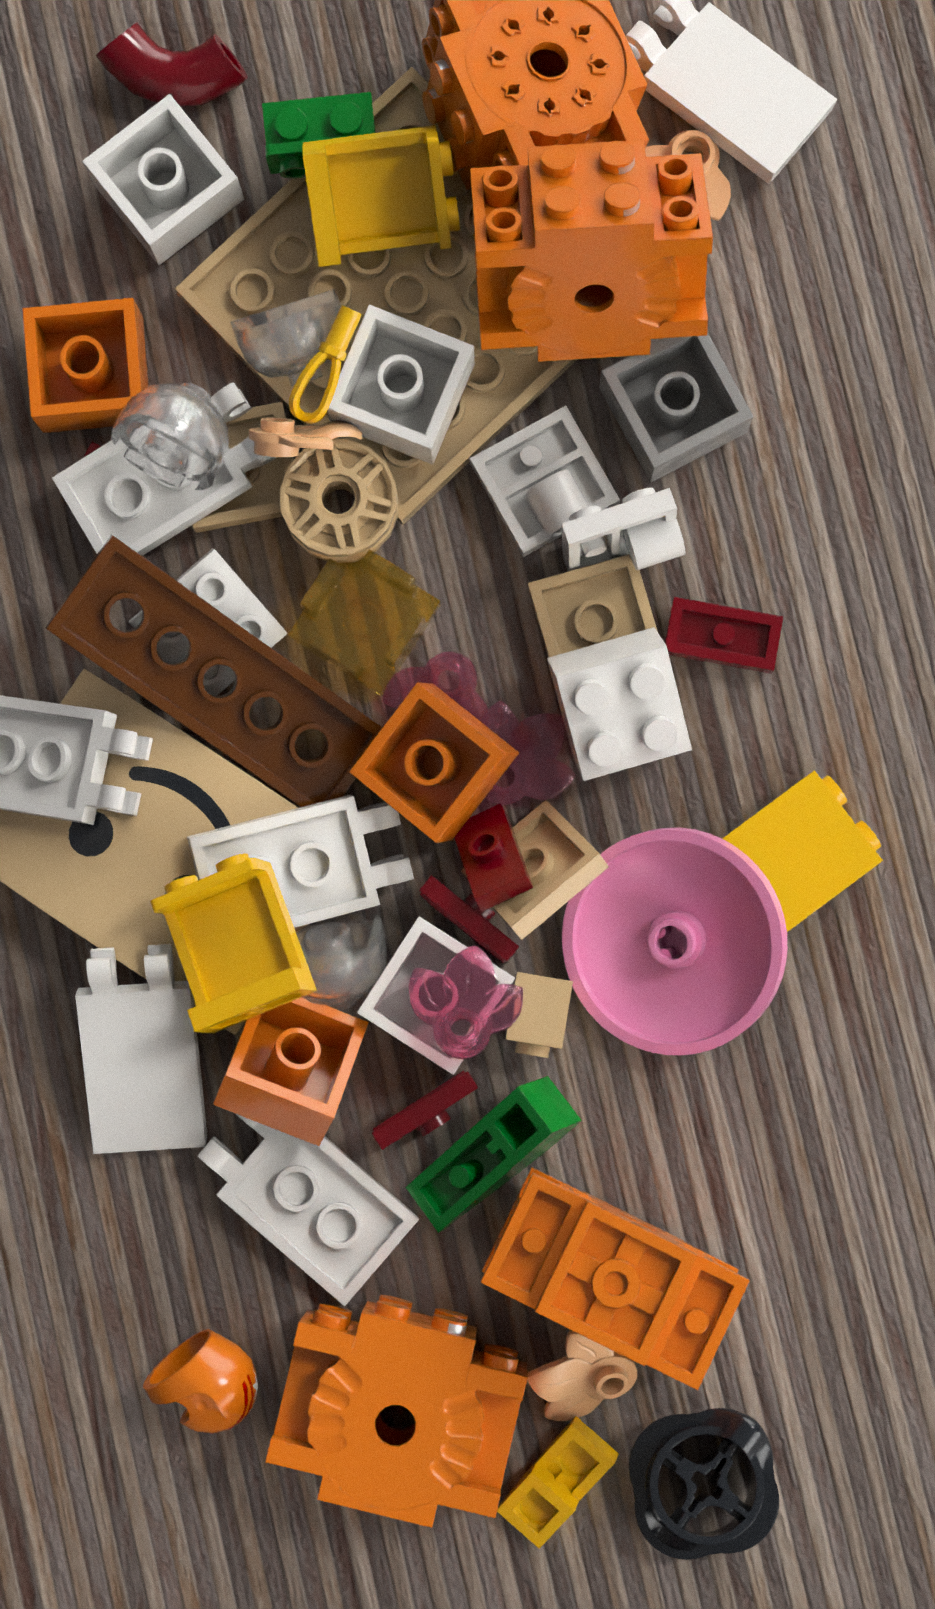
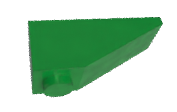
[405,1076,582,1233]

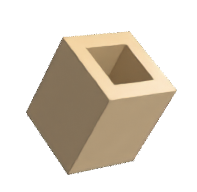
[506,972,573,1058]

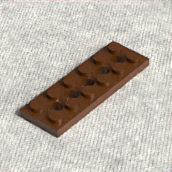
[45,534,383,807]

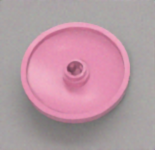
[562,828,788,1055]

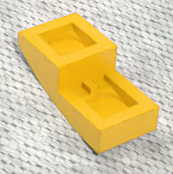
[497,1416,619,1549]

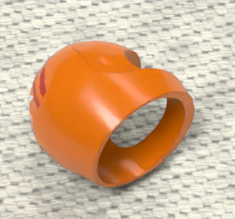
[143,1329,258,1434]

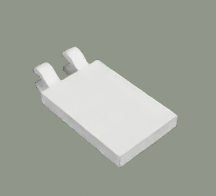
[626,0,837,184]
[52,382,276,556]
[0,695,153,825]
[187,795,414,928]
[75,944,208,1154]
[198,1114,419,1306]

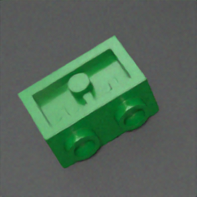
[262,92,375,179]

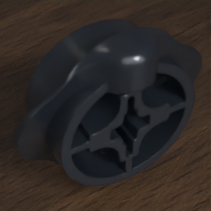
[628,1408,779,1560]

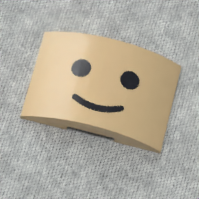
[0,669,311,1035]

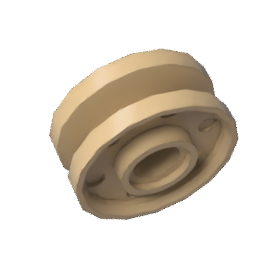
[280,439,398,563]

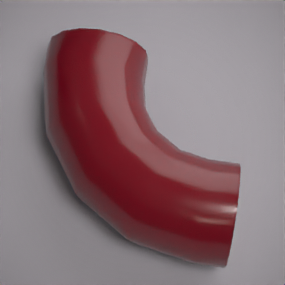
[96,22,248,106]

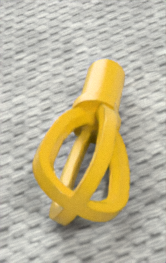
[289,305,362,424]

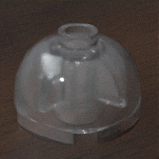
[231,289,341,386]
[111,383,229,490]
[295,910,386,1010]

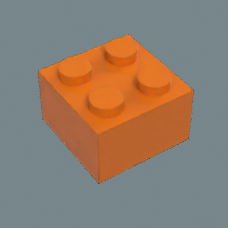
[22,298,151,433]
[349,682,519,843]
[213,996,369,1146]

